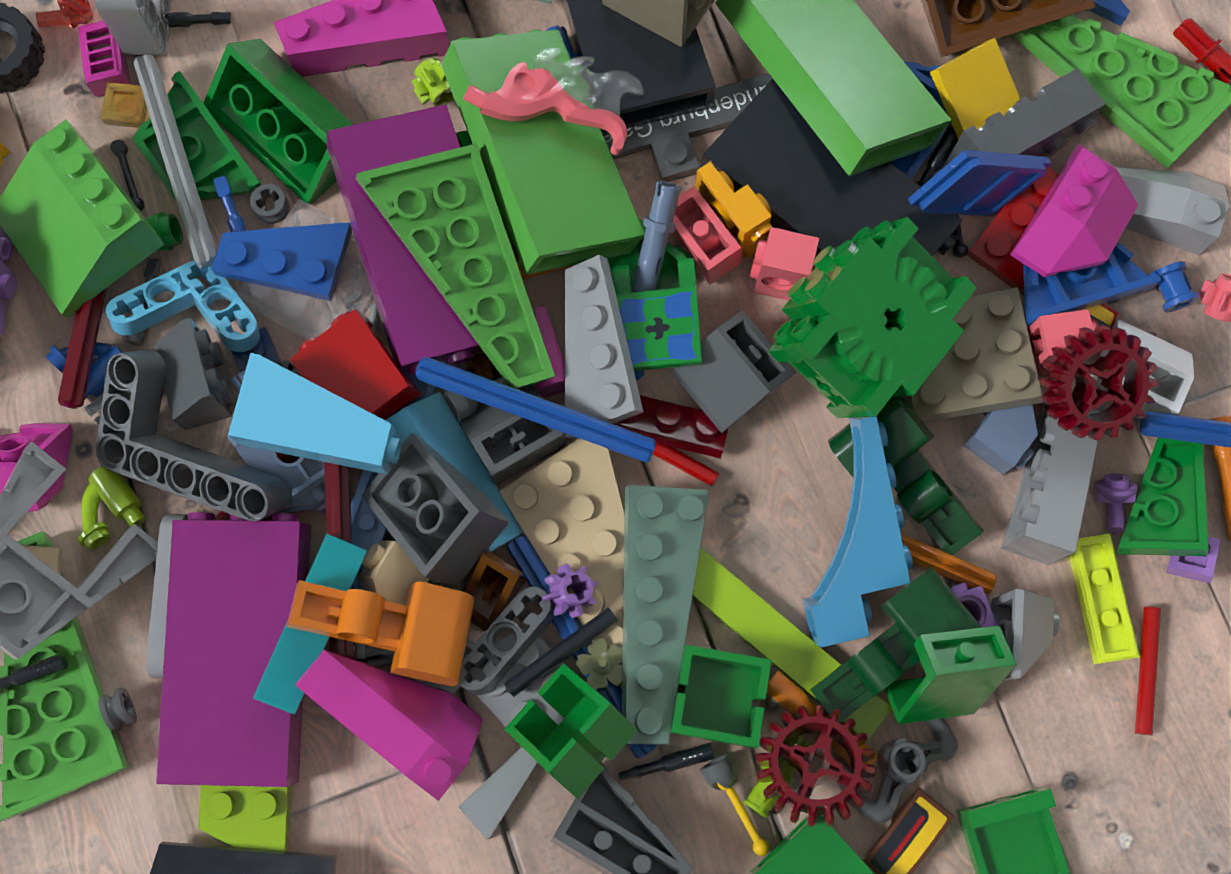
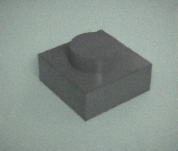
[651,133,699,182]

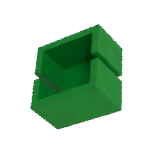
[670,644,772,749]
[504,663,638,799]

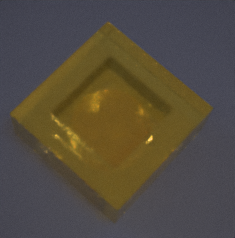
[100,82,148,128]

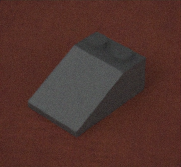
[361,432,510,586]

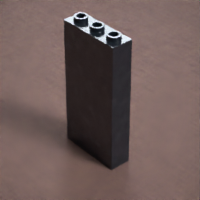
[562,0,716,134]
[699,78,962,258]

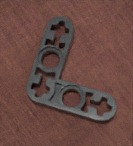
[459,587,555,695]

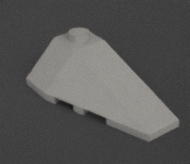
[1061,164,1230,255]

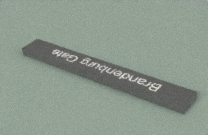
[603,73,772,159]

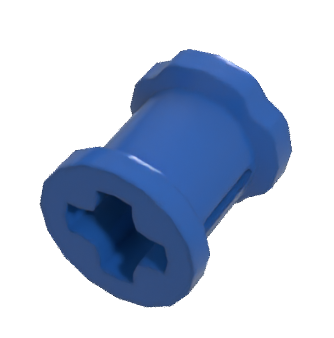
[1154,261,1201,313]

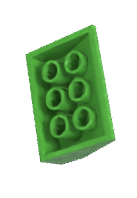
[0,119,165,318]

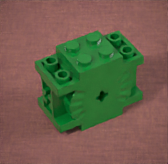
[768,217,977,418]

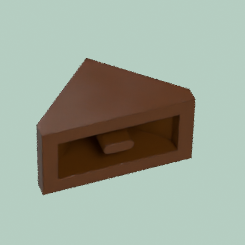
[465,550,526,631]

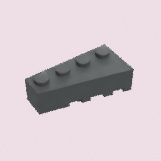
[944,69,1106,166]

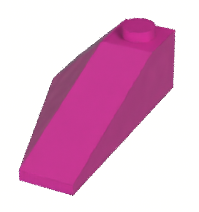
[295,649,483,801]

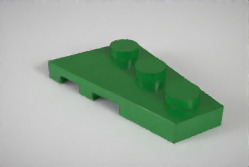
[1117,437,1209,557]

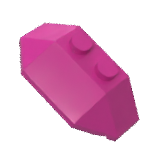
[1010,144,1138,277]

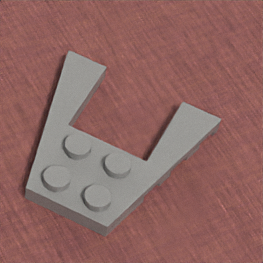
[0,441,158,660]
[421,625,564,840]

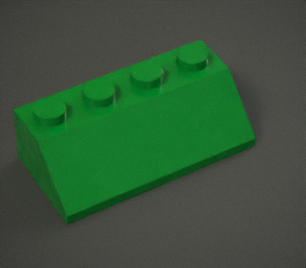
[203,39,354,205]

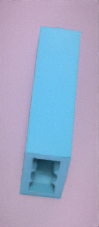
[228,353,402,475]

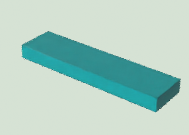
[253,534,367,715]

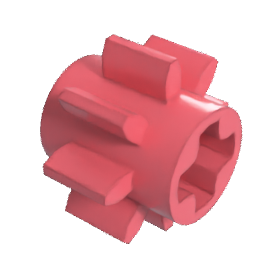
[1199,273,1231,322]

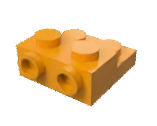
[695,161,772,259]

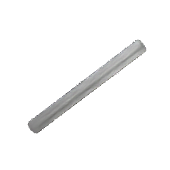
[134,54,217,268]

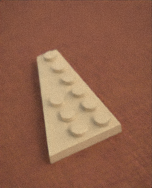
[499,438,625,689]

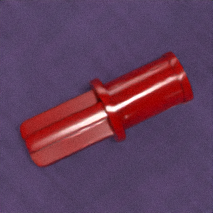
[1173,18,1231,84]

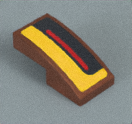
[863,787,954,874]

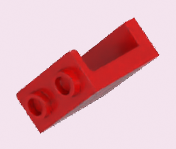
[290,309,422,420]

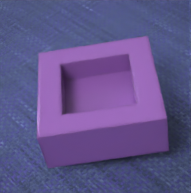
[1167,537,1221,584]

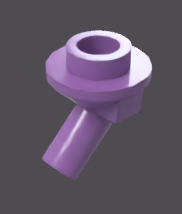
[1094,473,1138,533]

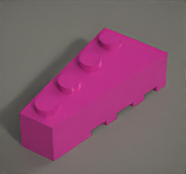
[273,0,450,77]

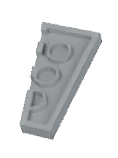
[565,255,643,439]

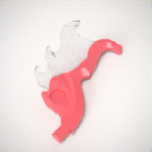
[463,48,644,155]

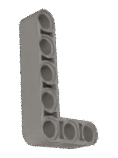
[94,0,171,55]

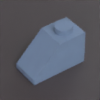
[963,405,1038,475]

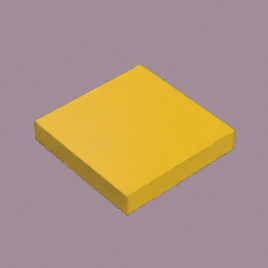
[930,38,1020,140]

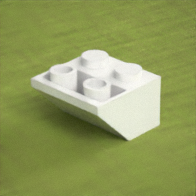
[1091,319,1194,415]

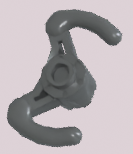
[839,718,958,823]

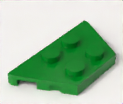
[132,70,261,200]

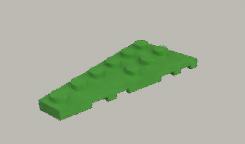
[1011,15,1231,169]
[356,144,555,390]

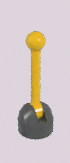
[700,753,770,856]

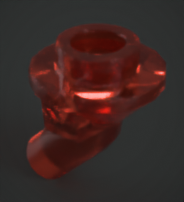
[36,0,93,29]

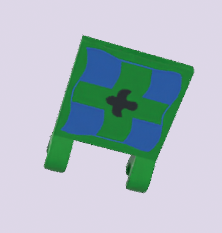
[613,258,702,371]

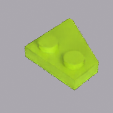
[198,785,291,852]

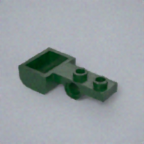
[828,396,984,555]
[810,567,982,723]

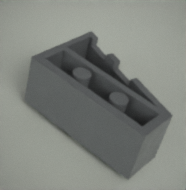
[551,762,692,874]

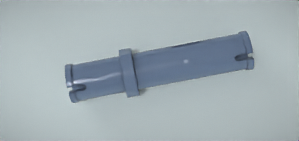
[633,181,682,293]

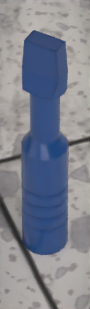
[214,176,247,232]

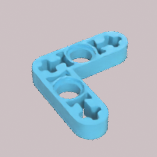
[106,260,260,352]

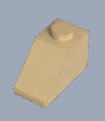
[358,540,429,605]

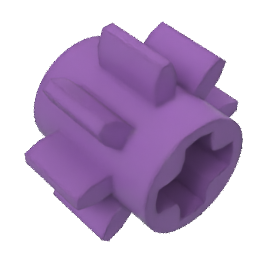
[542,563,598,619]

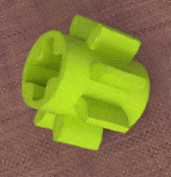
[411,57,454,107]

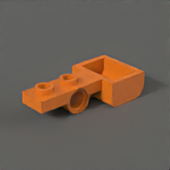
[286,580,475,687]

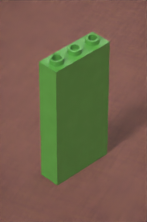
[715,0,951,176]
[441,29,645,275]

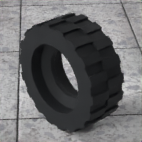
[0,3,45,94]

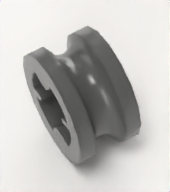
[250,183,290,224]
[98,687,137,732]

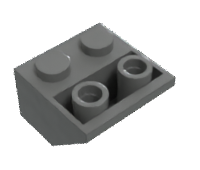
[670,310,796,433]
[154,318,235,430]
[458,385,566,485]

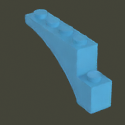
[802,416,913,648]

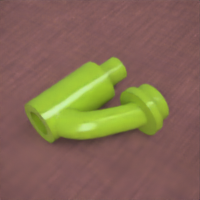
[77,466,146,550]

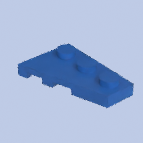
[211,222,353,301]

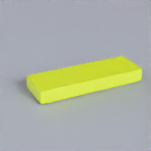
[1069,533,1140,664]

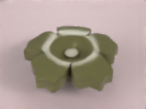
[576,637,623,690]

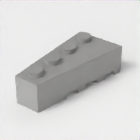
[1001,403,1105,565]

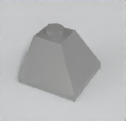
[991,589,1059,682]

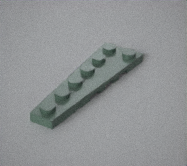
[622,485,708,745]

